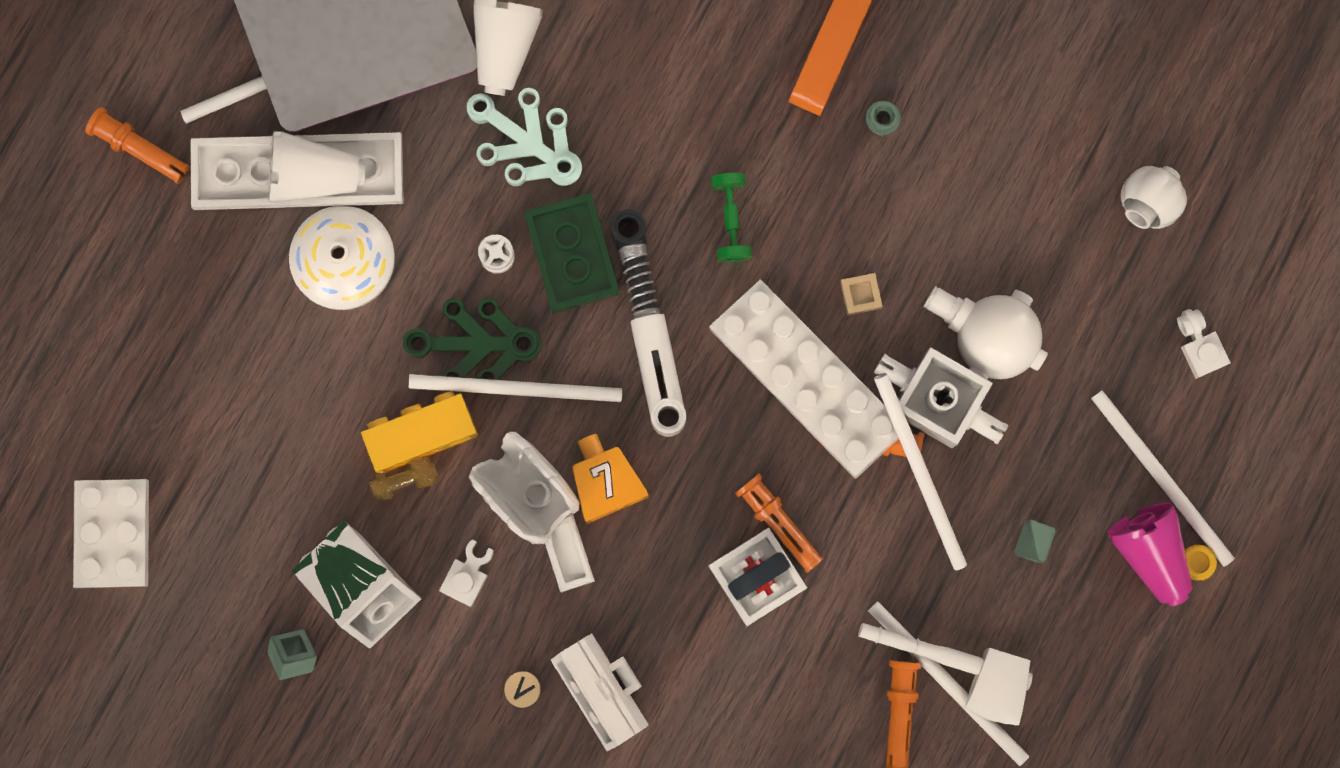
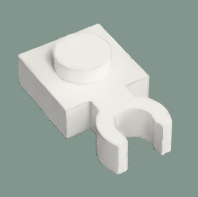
[439,540,494,607]

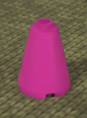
[1107,502,1193,606]

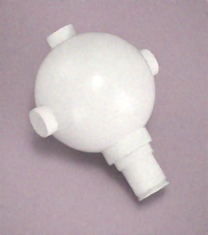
[923,286,1048,380]

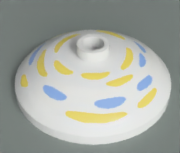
[289,206,395,310]

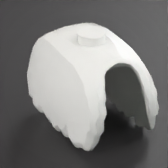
[469,432,580,544]

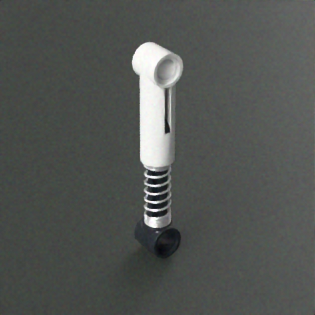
[611,210,686,437]

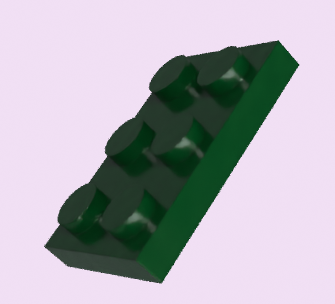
[524,193,620,314]

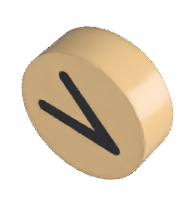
[504,671,541,708]

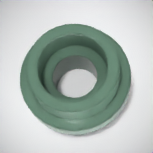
[866,101,901,136]

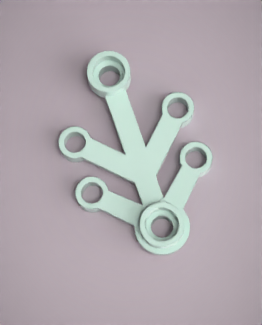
[467,88,582,186]

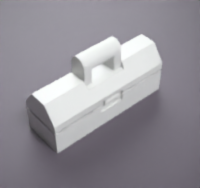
[551,633,649,751]

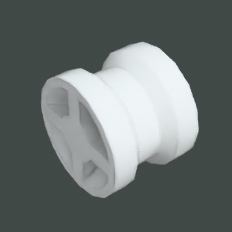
[478,235,515,274]

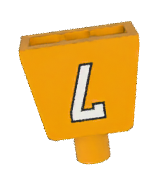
[572,434,649,524]

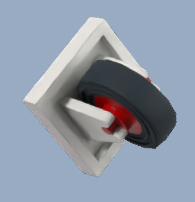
[709,528,807,627]

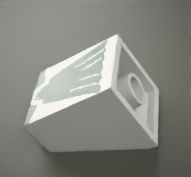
[292,521,421,649]

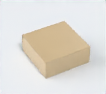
[840,273,883,316]

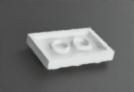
[73,479,149,588]

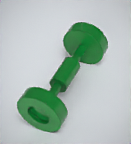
[710,173,752,262]

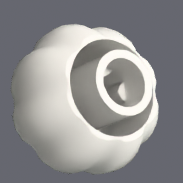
[1121,166,1187,229]

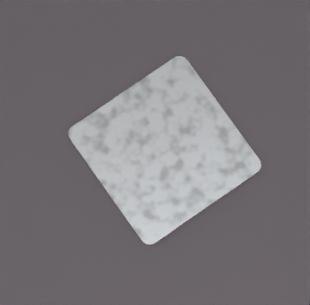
[234,0,477,132]

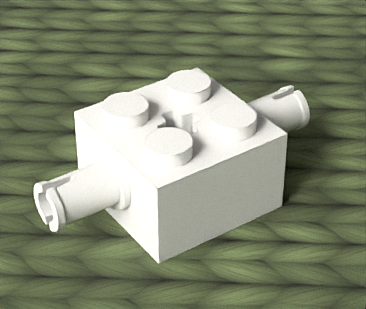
[874,347,1008,448]

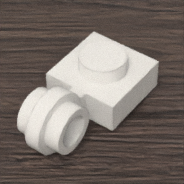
[1177,309,1230,379]

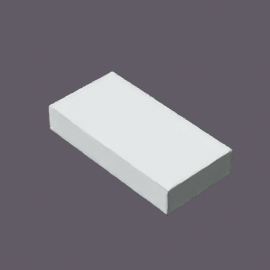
[545,513,595,592]

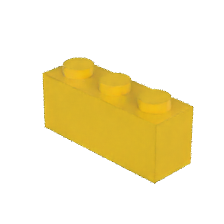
[361,391,479,475]

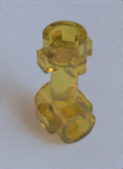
[369,456,439,501]

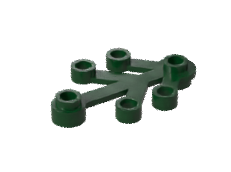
[403,298,541,380]

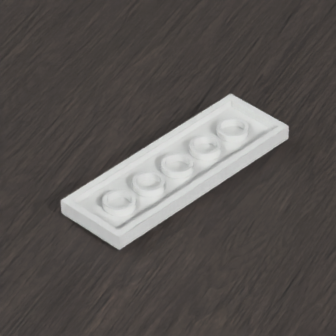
[191,132,404,210]
[709,279,899,479]

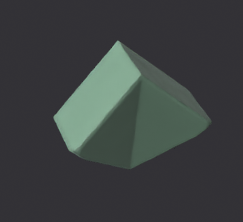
[1014,520,1056,563]
[267,629,317,680]

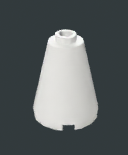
[473,0,543,96]
[268,131,365,203]

